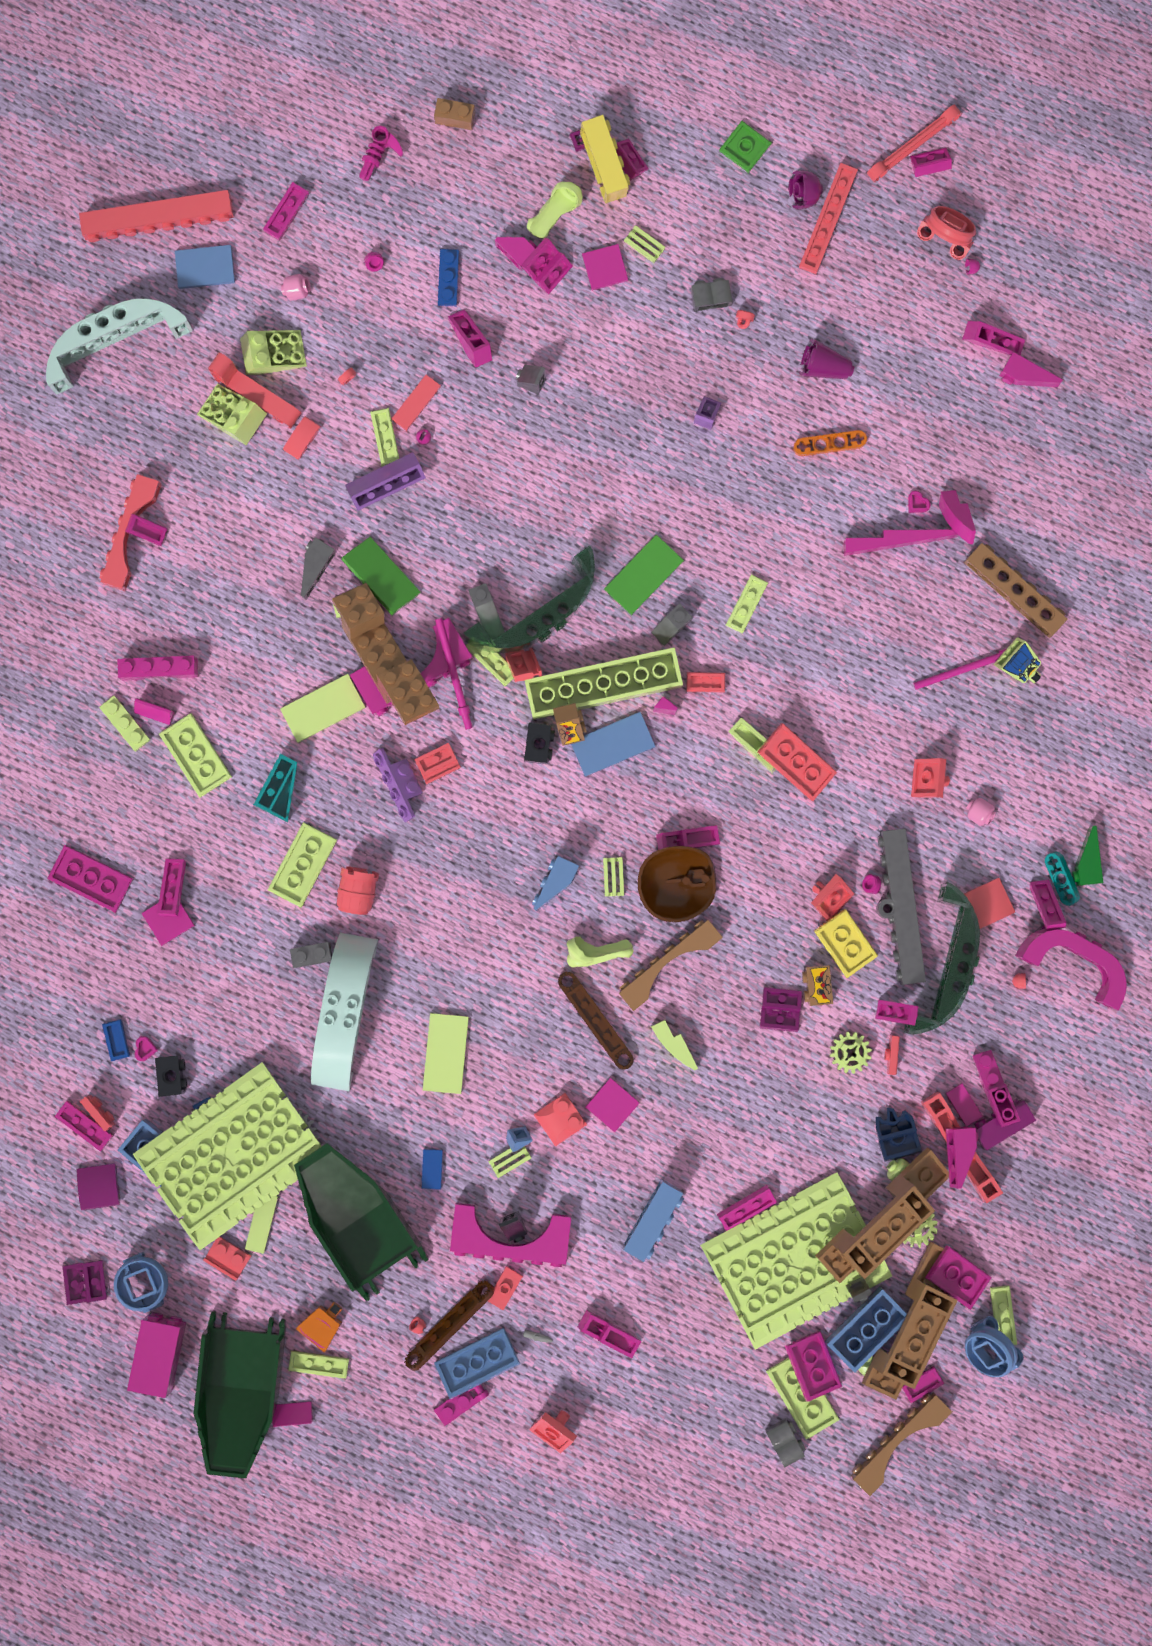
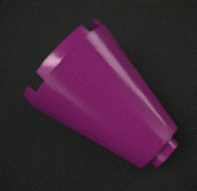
[799,338,854,379]

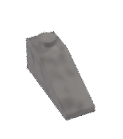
[301,537,336,600]
[468,583,507,646]

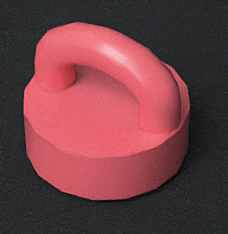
[735,310,755,329]

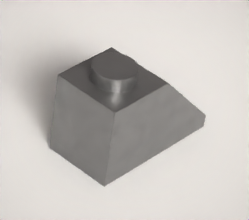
[516,365,546,395]
[651,603,693,646]

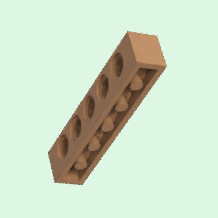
[964,543,1068,638]

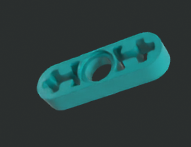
[1045,851,1080,906]

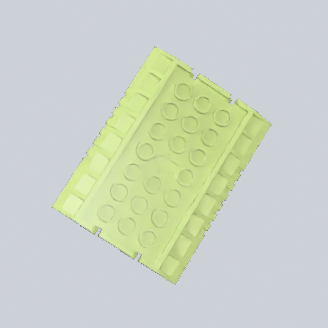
[133,1062,322,1250]
[700,1172,892,1350]

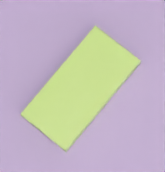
[280,674,366,743]
[159,713,232,798]
[268,822,337,908]
[423,1013,469,1094]
[766,1357,839,1440]

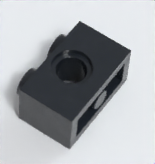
[524,722,555,765]
[155,1055,187,1097]

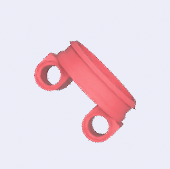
[917,206,976,260]

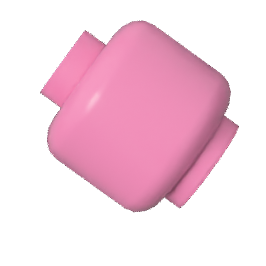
[281,274,311,301]
[966,798,996,826]

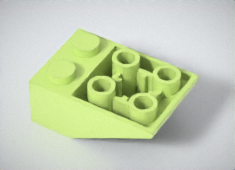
[240,330,307,375]
[197,383,267,445]

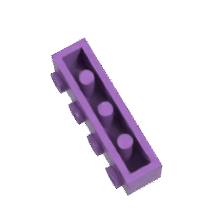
[345,452,426,511]

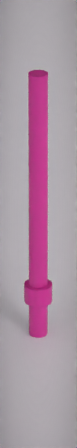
[435,617,473,730]
[913,649,1006,690]

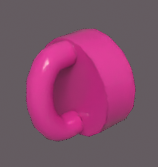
[364,252,384,272]
[862,874,881,894]

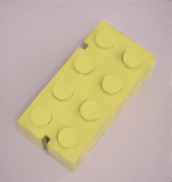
[580,115,630,204]

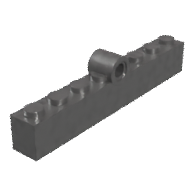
[876,829,926,985]

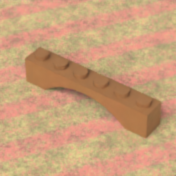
[619,920,723,1011]
[851,1392,952,1496]

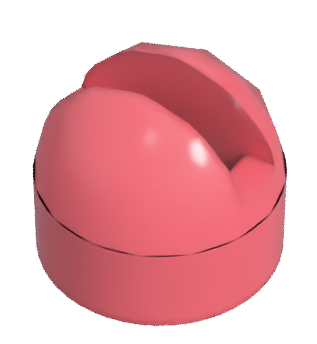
[1012,973,1026,989]
[409,1317,426,1334]

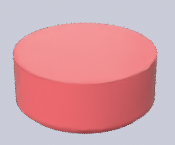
[338,367,356,385]

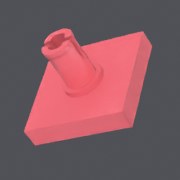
[911,758,950,798]
[811,874,854,921]
[529,1410,577,1453]

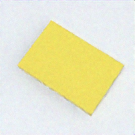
[814,909,878,978]

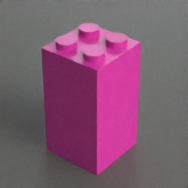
[127,1312,186,1398]

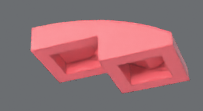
[283,416,321,460]

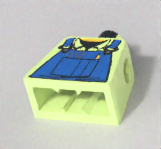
[993,637,1041,684]

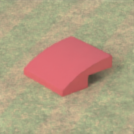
[962,878,1015,929]

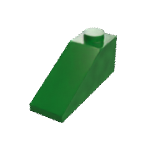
[1072,826,1103,886]

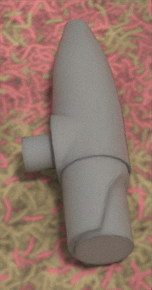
[523,1330,553,1343]

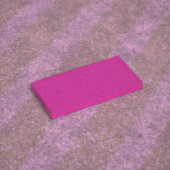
[47,845,133,913]

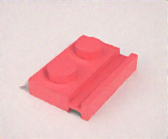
[505,648,542,682]
[414,743,461,785]
[79,1095,116,1131]
[203,1237,251,1281]

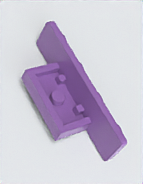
[373,748,423,823]

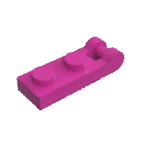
[434,1384,489,1426]

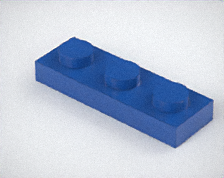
[438,249,459,307]

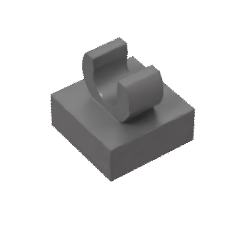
[845,1277,872,1304]

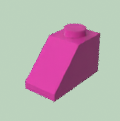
[495,237,537,271]

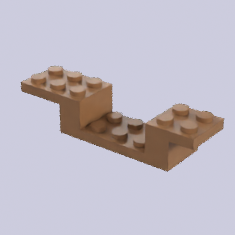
[332,583,439,725]
[815,1147,949,1283]
[861,1241,958,1400]

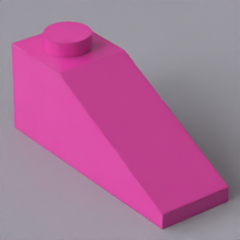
[448,309,492,368]
[962,321,1025,355]
[999,352,1063,387]
[946,1127,978,1189]

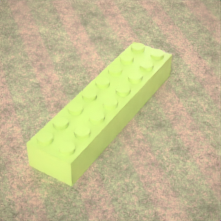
[525,647,683,720]

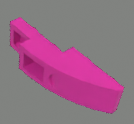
[972,1050,1021,1127]

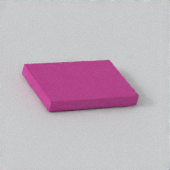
[925,1245,992,1310]
[785,1331,842,1402]

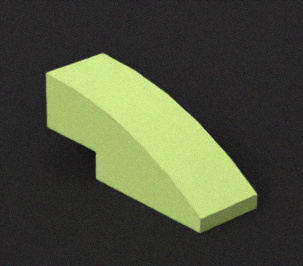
[728,718,776,773]
[651,1020,698,1070]

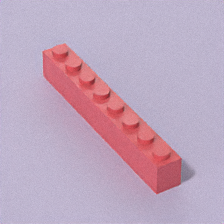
[79,190,234,242]

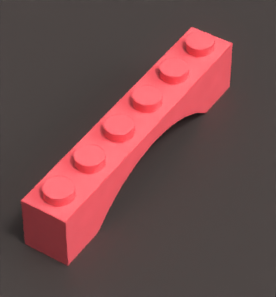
[100,474,162,591]
[921,1092,1003,1203]

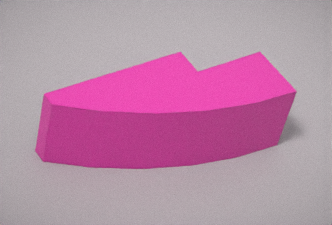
[939,490,976,544]
[656,825,720,850]
[577,1310,641,1358]

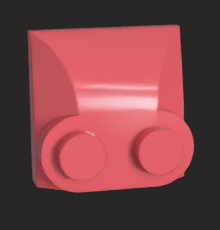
[533,1093,587,1146]

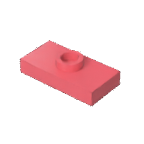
[686,672,725,693]
[884,1035,900,1075]
[488,1266,523,1310]

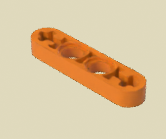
[793,430,867,456]

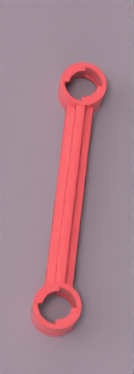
[867,104,962,183]

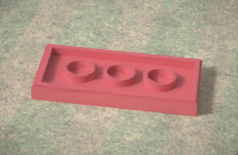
[757,723,837,801]

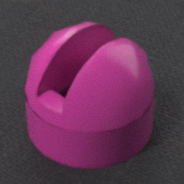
[965,259,980,275]
[416,429,431,445]

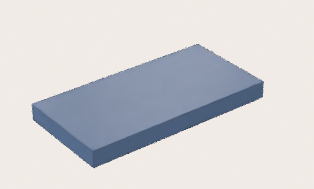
[571,712,655,777]
[434,1328,521,1399]

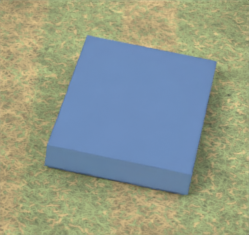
[175,245,235,289]

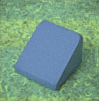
[506,1126,533,1152]

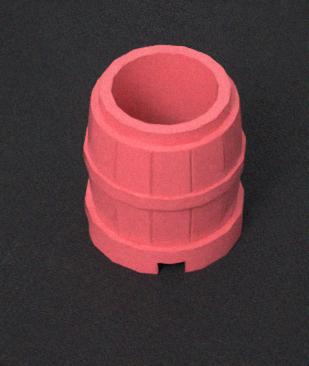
[337,866,379,915]

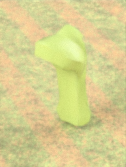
[527,181,583,239]
[567,937,634,968]

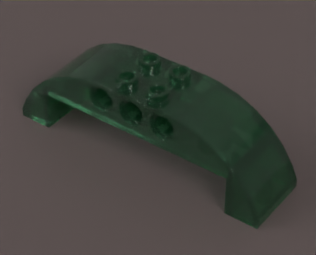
[463,546,595,653]
[903,882,980,1035]

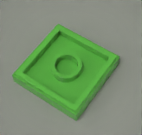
[719,121,772,173]

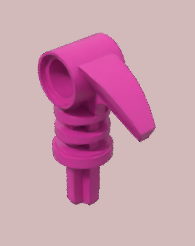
[359,126,403,181]

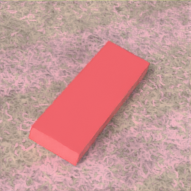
[392,375,441,431]

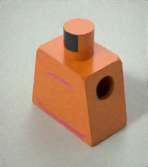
[296,1302,342,1352]

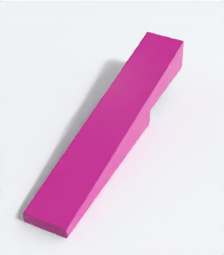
[844,529,959,556]

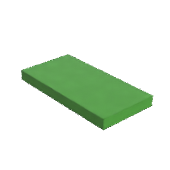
[604,535,684,616]
[341,537,421,615]

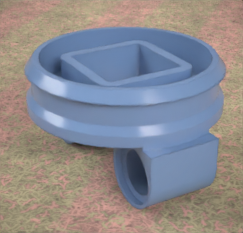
[114,1252,168,1313]
[965,1316,1024,1377]

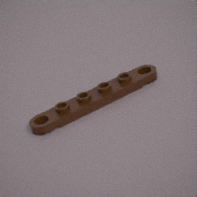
[558,972,634,1070]
[404,1280,494,1371]

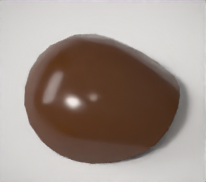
[638,846,716,923]

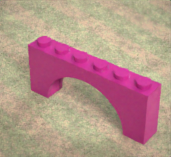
[350,618,473,717]
[450,1203,571,1267]

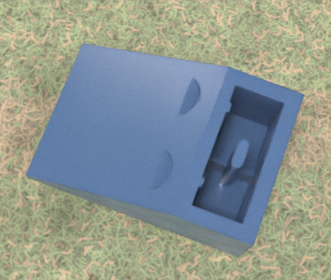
[532,856,579,911]

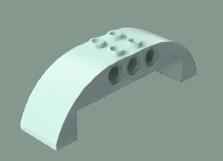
[46,299,193,395]
[311,933,378,1091]

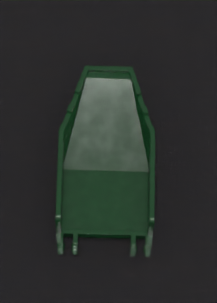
[294,1143,429,1301]
[193,1311,286,1479]

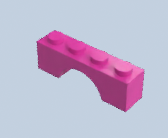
[117,656,198,681]

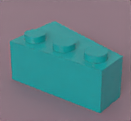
[253,754,297,823]

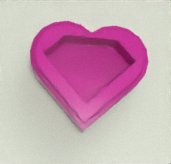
[908,490,931,513]
[134,1036,159,1061]

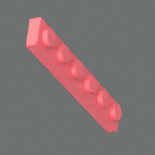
[799,163,858,274]

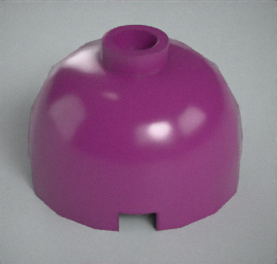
[788,170,823,209]

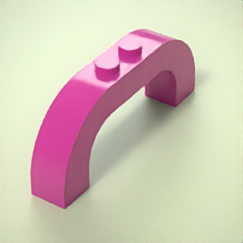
[1015,928,1127,1011]

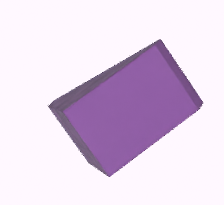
[694,396,721,430]

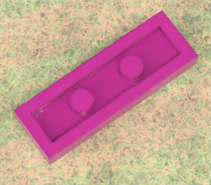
[263,182,309,241]
[157,859,186,916]
[1030,879,1066,931]
[875,1000,918,1026]
[54,1101,114,1152]
[717,1185,777,1231]

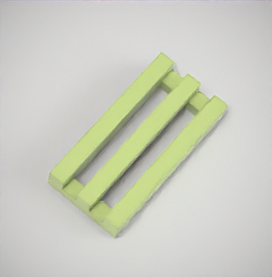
[624,225,665,263]
[603,857,624,897]
[488,1146,531,1178]

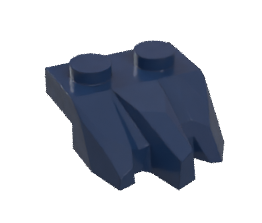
[876,1107,922,1162]

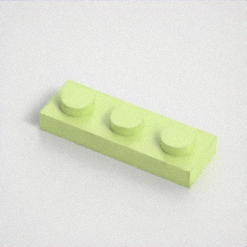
[99,696,150,752]

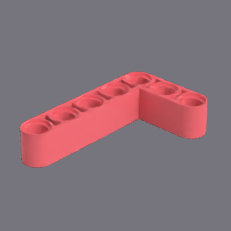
[208,352,301,429]

